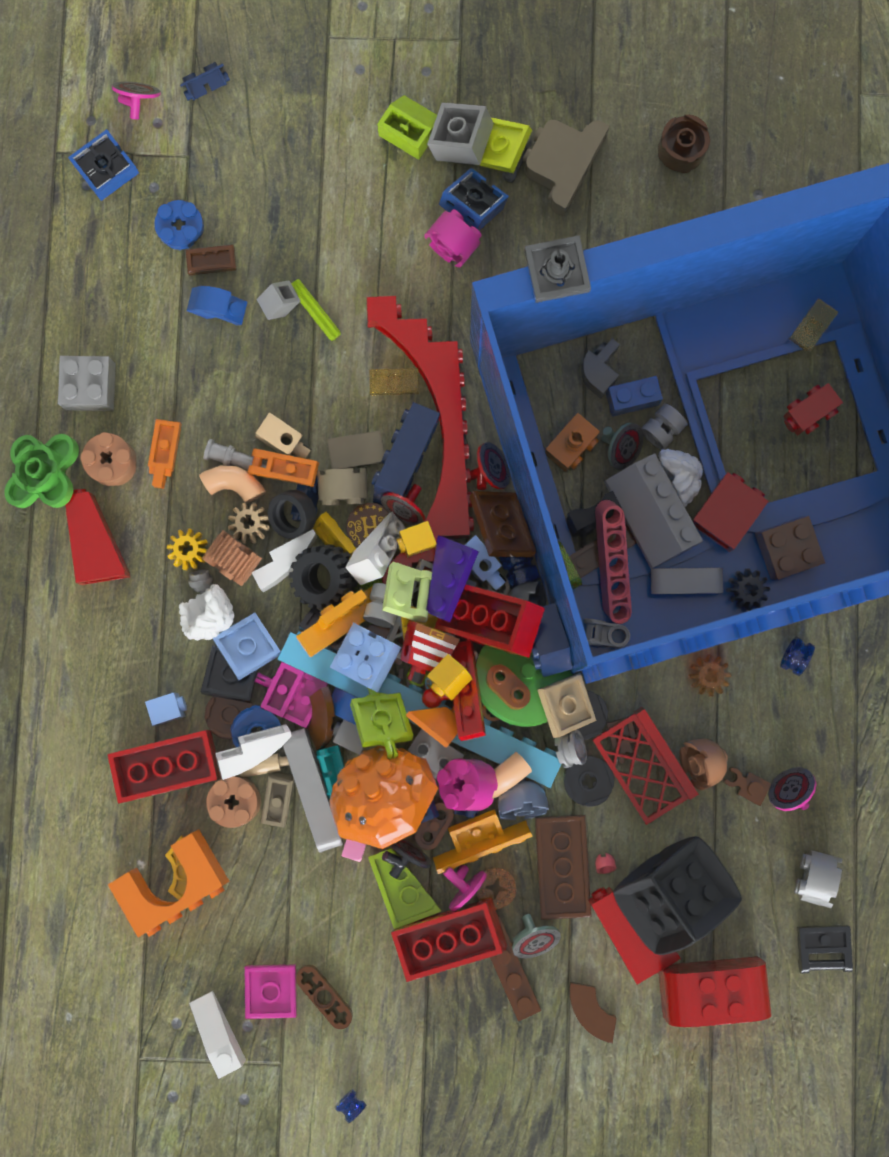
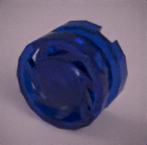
[780,636,815,676]

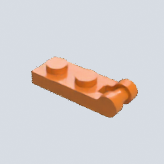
[247,449,319,487]

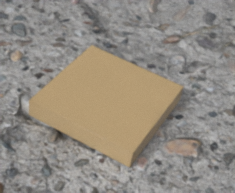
[537,673,597,738]

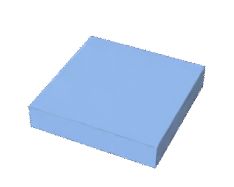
[213,613,281,680]

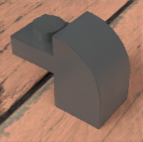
[581,338,620,399]

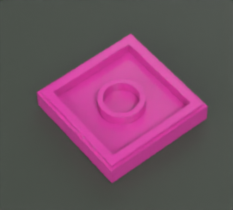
[245,964,297,1019]

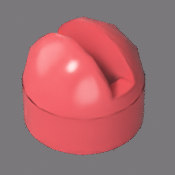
[595,853,616,874]

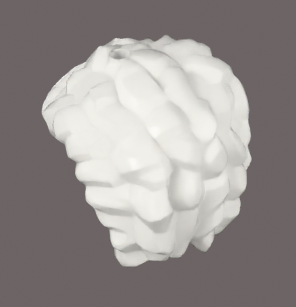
[658,449,703,507]
[179,584,234,640]

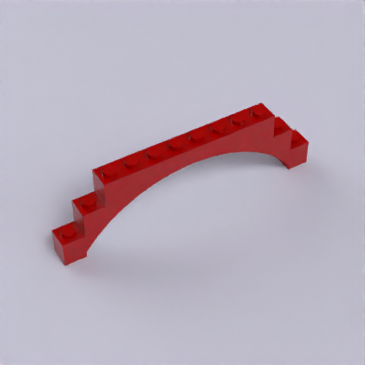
[366,296,474,584]

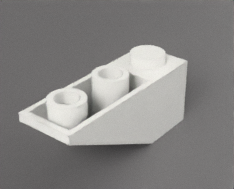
[346,512,406,585]

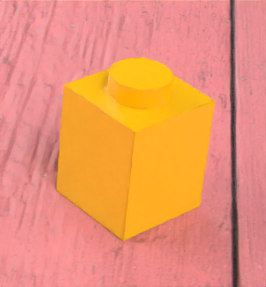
[396,521,437,558]
[427,654,473,701]

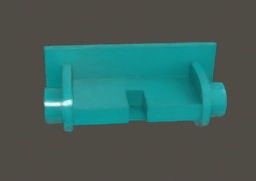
[316,745,344,799]

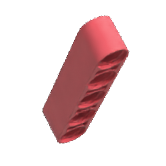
[595,500,632,624]

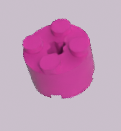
[424,209,482,267]
[437,758,498,811]

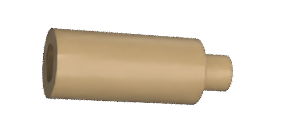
[240,753,289,778]

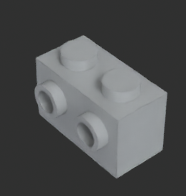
[408,729,464,779]

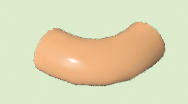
[199,465,266,504]
[492,752,532,799]

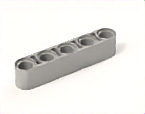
[283,728,344,853]

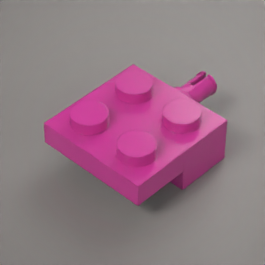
[255,662,329,729]

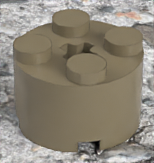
[317,468,368,506]

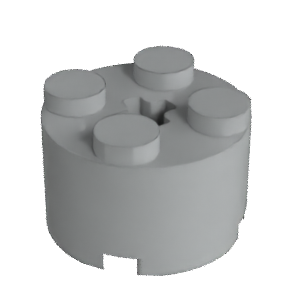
[794,850,842,908]

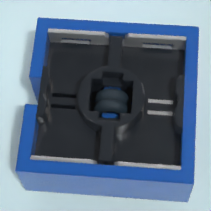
[68,129,139,201]
[439,168,509,231]

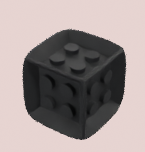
[613,836,742,955]

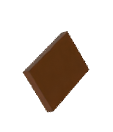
[469,491,536,557]

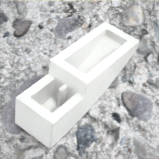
[252,529,318,592]
[215,724,292,780]

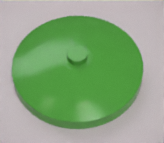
[476,645,573,727]

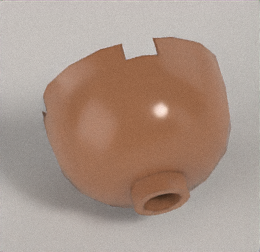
[680,738,728,790]

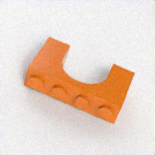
[108,829,230,938]

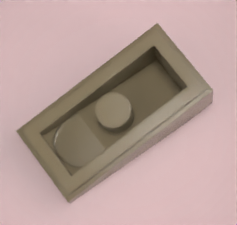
[261,772,295,828]

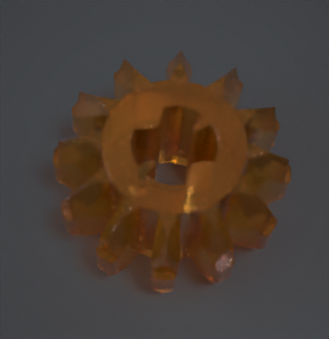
[688,654,732,697]

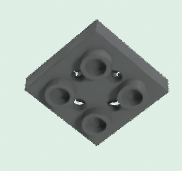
[524,235,591,303]

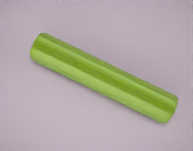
[291,279,341,341]

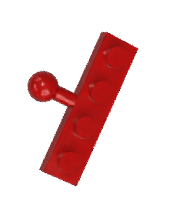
[422,640,486,741]

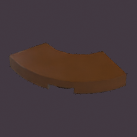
[307,686,335,751]
[569,982,617,1044]

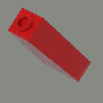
[65,489,130,585]
[588,887,681,985]

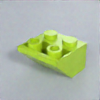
[377,95,437,160]

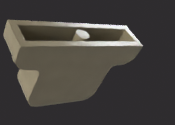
[522,120,610,217]

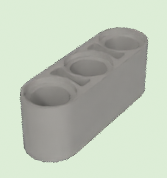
[651,568,723,594]

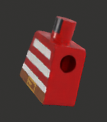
[400,620,459,684]

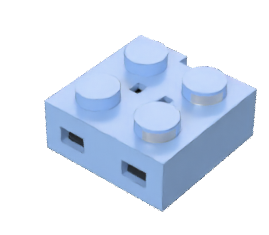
[330,622,402,692]

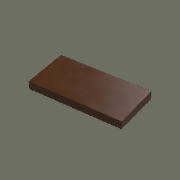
[535,815,592,920]

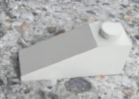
[189,991,246,1079]

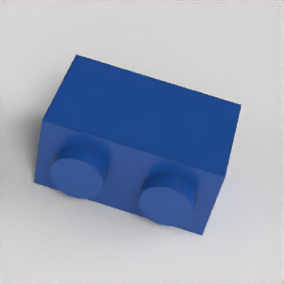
[606,376,663,417]

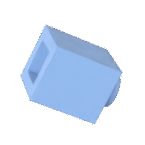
[145,693,187,726]

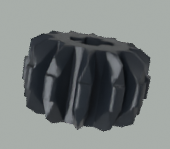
[726,568,770,611]

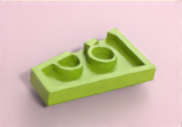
[368,848,442,929]

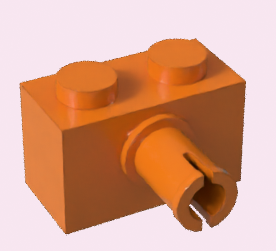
[545,413,600,472]

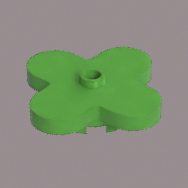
[4,434,79,508]

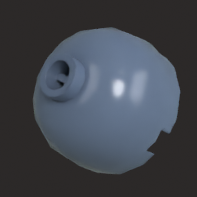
[498,777,549,820]

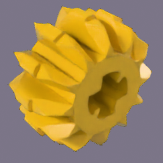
[166,528,208,571]

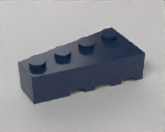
[371,402,440,506]

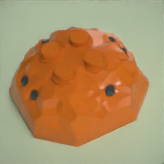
[329,746,438,849]

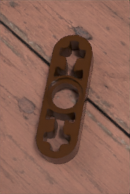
[296,965,353,1029]

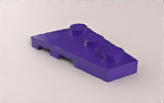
[427,535,479,622]

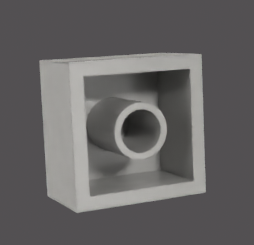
[427,103,494,165]
[58,356,116,411]

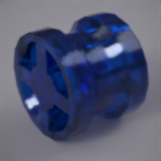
[334,1089,367,1124]

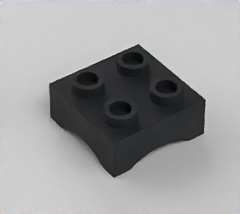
[566,491,622,538]

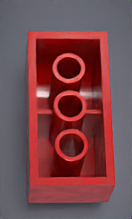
[658,956,772,1027]

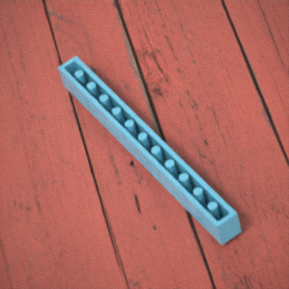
[278,631,561,788]

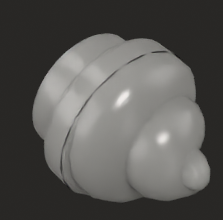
[188,569,213,594]

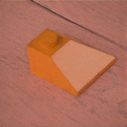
[406,706,458,748]

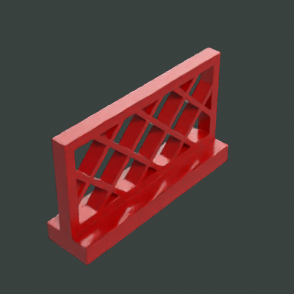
[592,707,699,825]

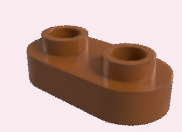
[486,665,531,710]

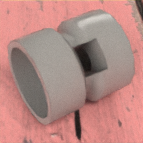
[642,403,688,450]
[363,583,398,628]

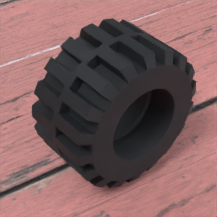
[289,545,358,609]

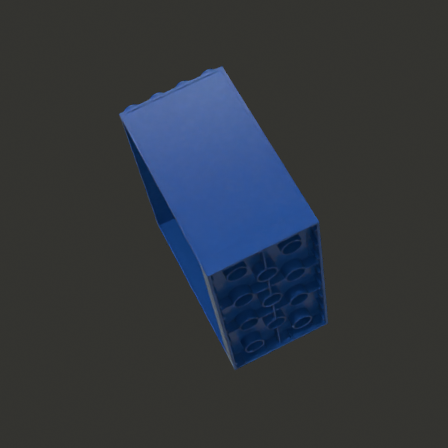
[470,163,889,684]

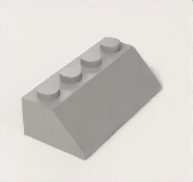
[604,454,703,569]

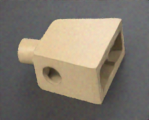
[255,412,312,459]

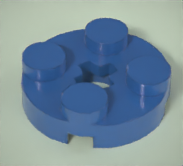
[154,200,204,250]
[230,705,281,747]

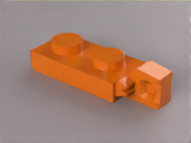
[148,419,182,489]

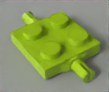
[350,687,413,759]

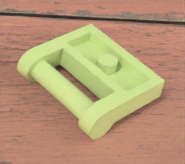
[382,562,432,622]

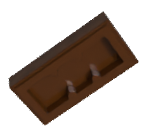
[186,245,237,276]

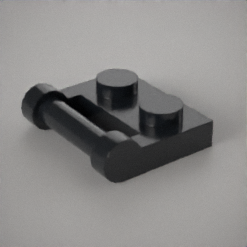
[797,925,853,974]

